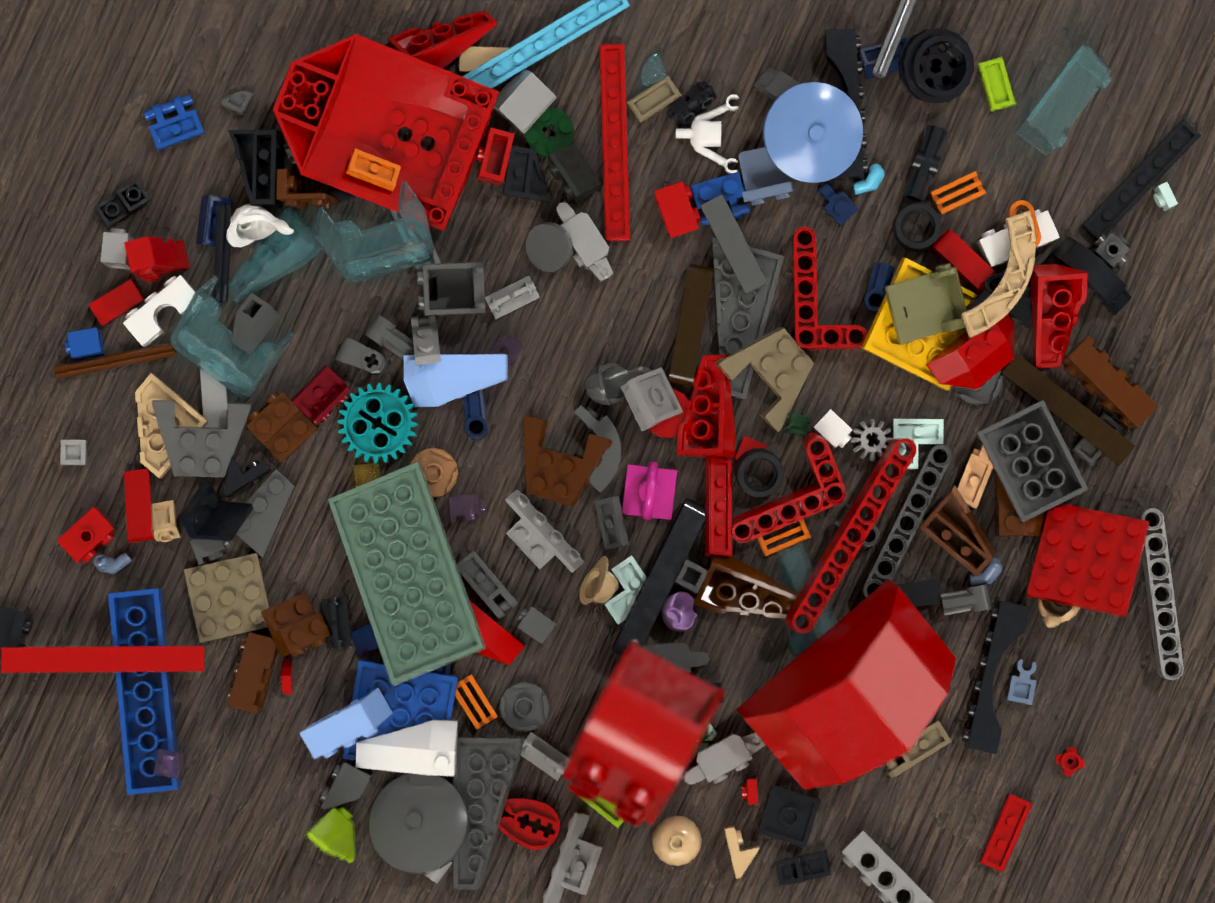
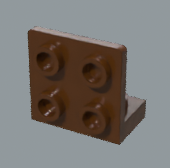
[277,169,339,210]

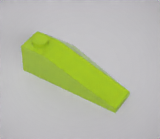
[306,806,356,863]

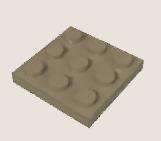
[184,553,270,643]

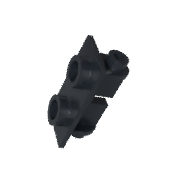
[666,81,717,128]
[322,597,352,649]

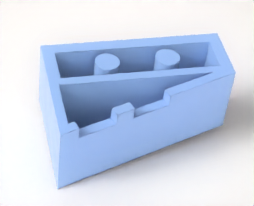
[300,688,393,759]

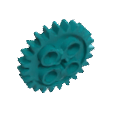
[337,383,419,464]

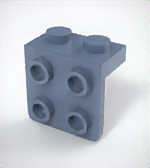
[739,147,797,206]

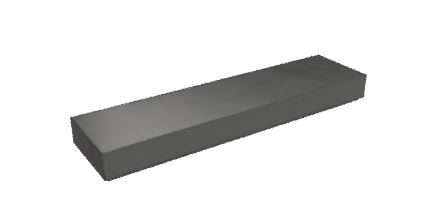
[700,195,768,295]

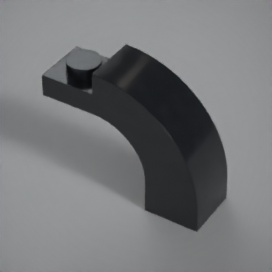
[1051,236,1132,315]

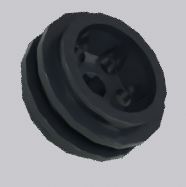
[898,28,974,103]

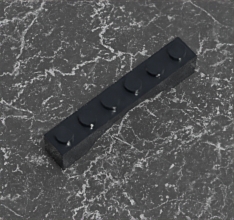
[824,28,868,181]
[962,601,1030,754]

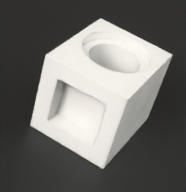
[812,409,852,449]

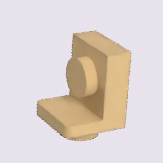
[152,500,180,542]

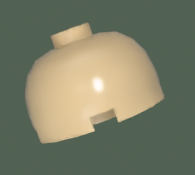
[652,815,702,866]

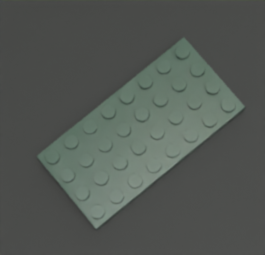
[328,462,486,686]

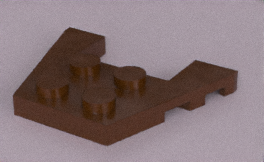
[524,415,613,506]

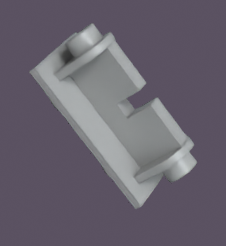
[485,276,540,319]
[521,732,570,781]

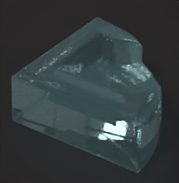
[641,53,667,87]

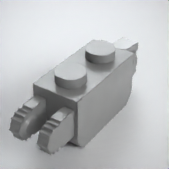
[556,202,613,282]
[684,732,765,785]

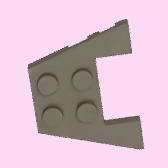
[715,327,814,432]

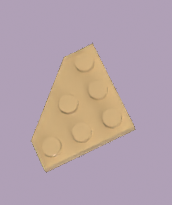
[135,373,209,479]

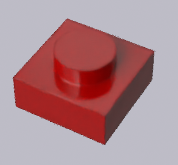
[741,778,758,805]

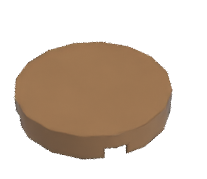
[410,448,458,498]

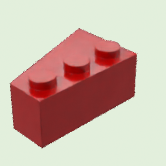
[124,236,190,283]

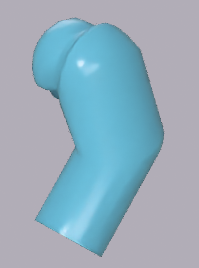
[853,164,885,195]

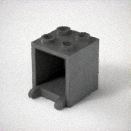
[416,261,485,315]

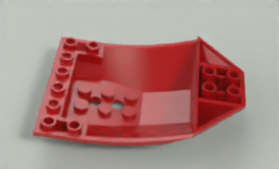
[273,34,499,231]

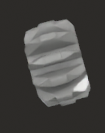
[850,419,893,462]

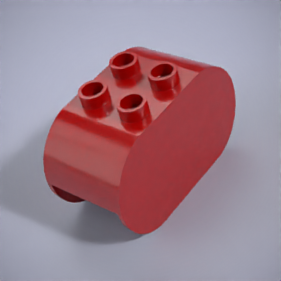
[562,640,725,826]

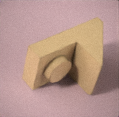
[724,826,760,879]

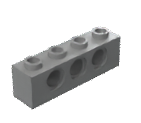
[840,829,934,903]

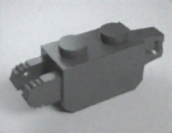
[620,642,710,672]

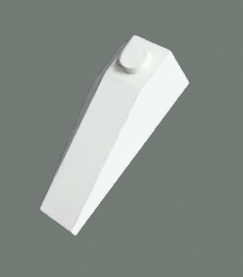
[356,720,458,776]

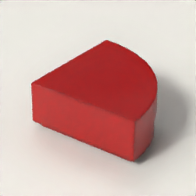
[735,436,767,460]
[281,659,293,694]

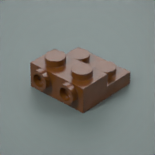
[247,392,318,463]
[261,592,331,658]

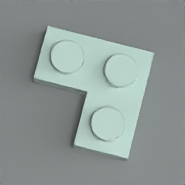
[892,419,944,469]
[604,556,646,625]

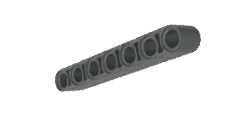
[861,445,952,599]

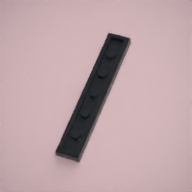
[1081,118,1201,241]

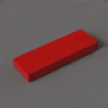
[124,468,154,543]
[979,793,1033,872]

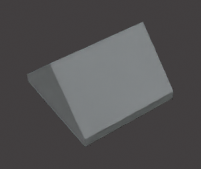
[494,69,557,134]

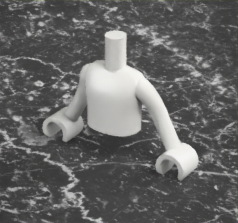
[676,94,739,175]

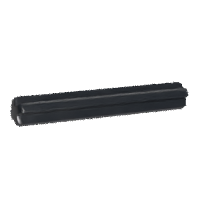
[213,204,232,303]

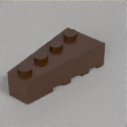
[1062,336,1158,429]

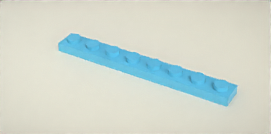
[462,0,630,88]

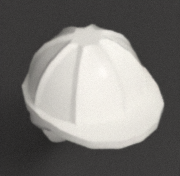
[226,204,294,247]

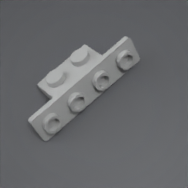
[505,490,584,573]
[543,812,603,903]

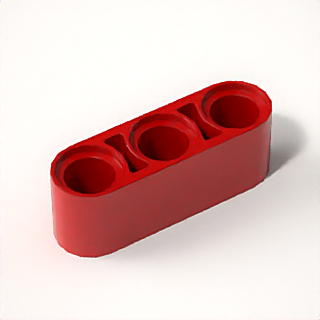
[931,229,997,294]

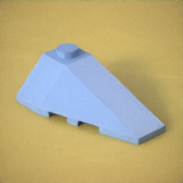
[404,354,508,407]

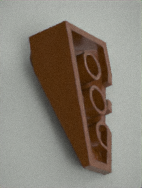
[994,469,1046,536]

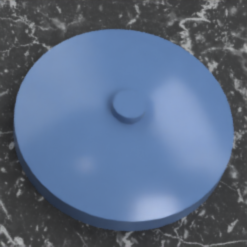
[763,82,863,183]

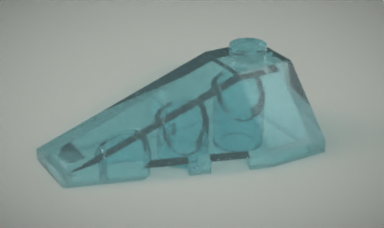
[228,206,322,302]
[778,542,837,653]

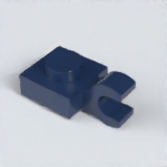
[817,182,859,226]

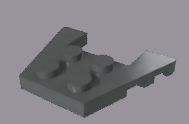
[152,400,251,477]

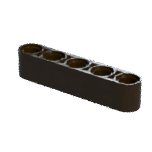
[668,264,714,387]

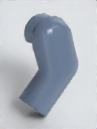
[93,552,133,574]
[969,558,1002,586]

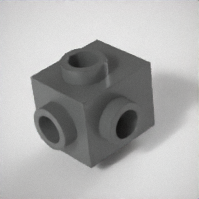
[1093,233,1130,269]

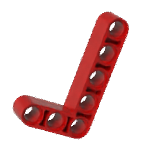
[792,226,867,350]
[731,433,846,543]

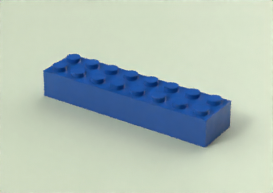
[108,588,182,795]

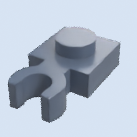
[1006,659,1037,705]

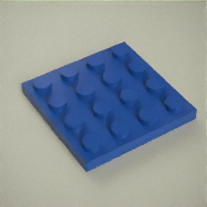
[343,659,458,761]

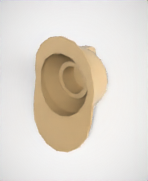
[579,556,618,605]

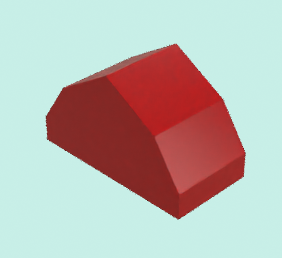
[736,579,956,789]

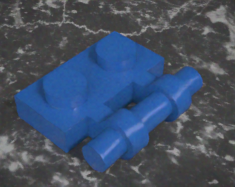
[144,94,205,151]
[691,172,750,226]

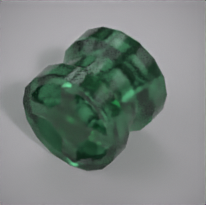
[784,413,812,437]

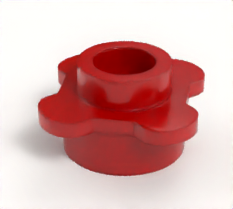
[1055,746,1085,776]

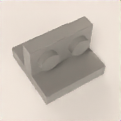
[621,367,683,431]

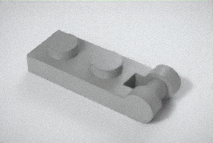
[411,315,441,366]

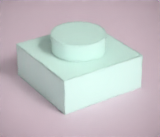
[1153,182,1178,211]

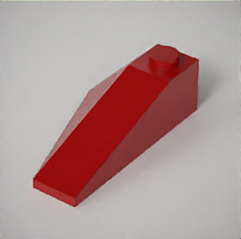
[388,10,497,69]
[1030,264,1088,369]
[677,354,735,458]
[469,600,525,665]

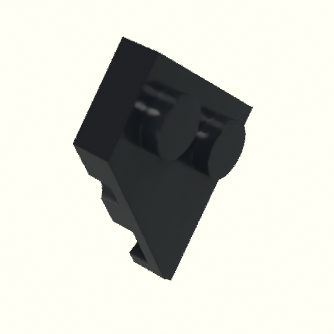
[503,146,551,203]

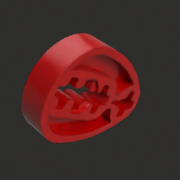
[499,798,560,850]

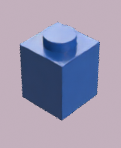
[65,328,105,359]

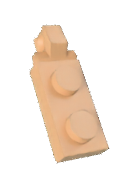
[957,445,993,509]

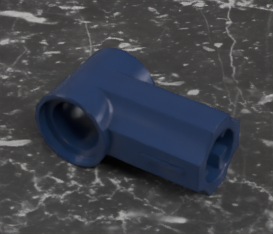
[863,262,895,313]
[463,390,488,441]

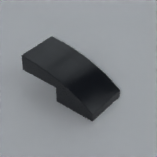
[775,850,832,886]

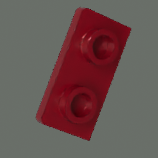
[291,364,351,425]

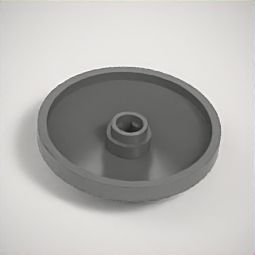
[369,773,469,874]

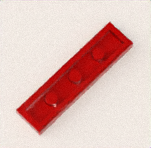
[706,456,732,558]

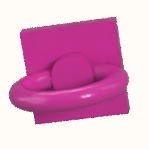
[622,461,677,521]

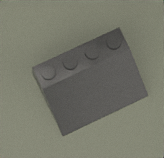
[977,400,1089,523]

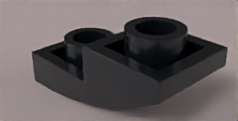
[94,179,151,229]

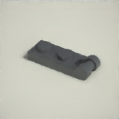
[457,550,519,620]

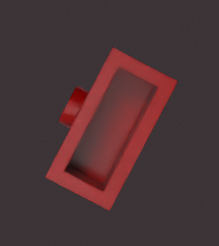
[476,128,514,186]
[652,180,701,238]
[57,507,118,563]

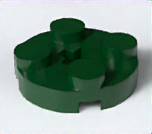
[525,107,574,157]

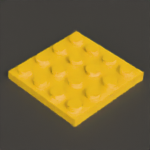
[861,258,978,391]

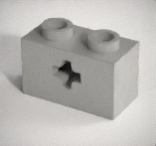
[100,228,135,270]

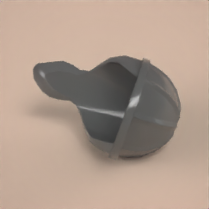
[585,363,652,406]

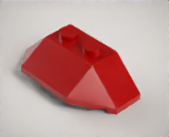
[926,314,1015,389]

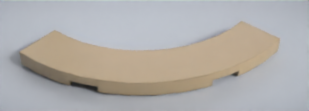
[961,210,1036,338]

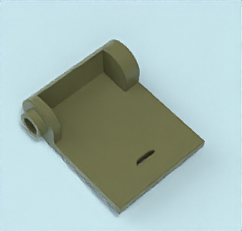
[885,263,967,345]

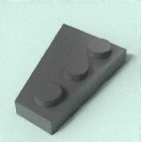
[236,469,295,558]

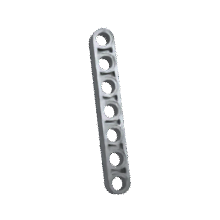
[1137,508,1184,680]

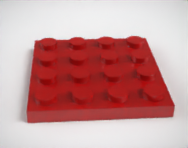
[1027,503,1149,618]

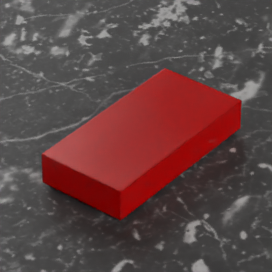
[89,279,145,326]

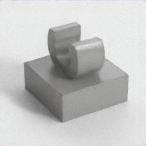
[60,440,87,465]

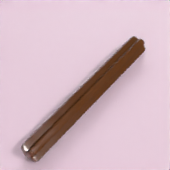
[54,342,176,379]

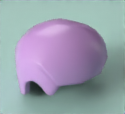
[661,591,697,632]

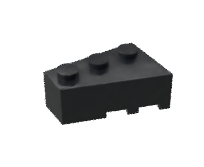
[228,129,284,208]

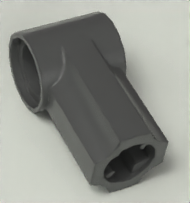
[364,314,414,360]
[940,584,992,615]

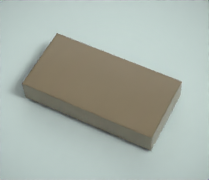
[627,75,682,124]

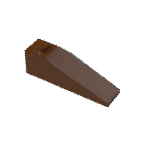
[693,556,799,619]

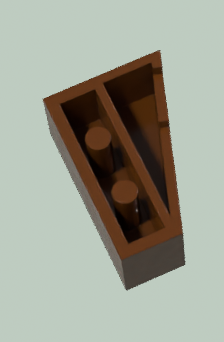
[919,485,996,576]
[227,632,278,714]

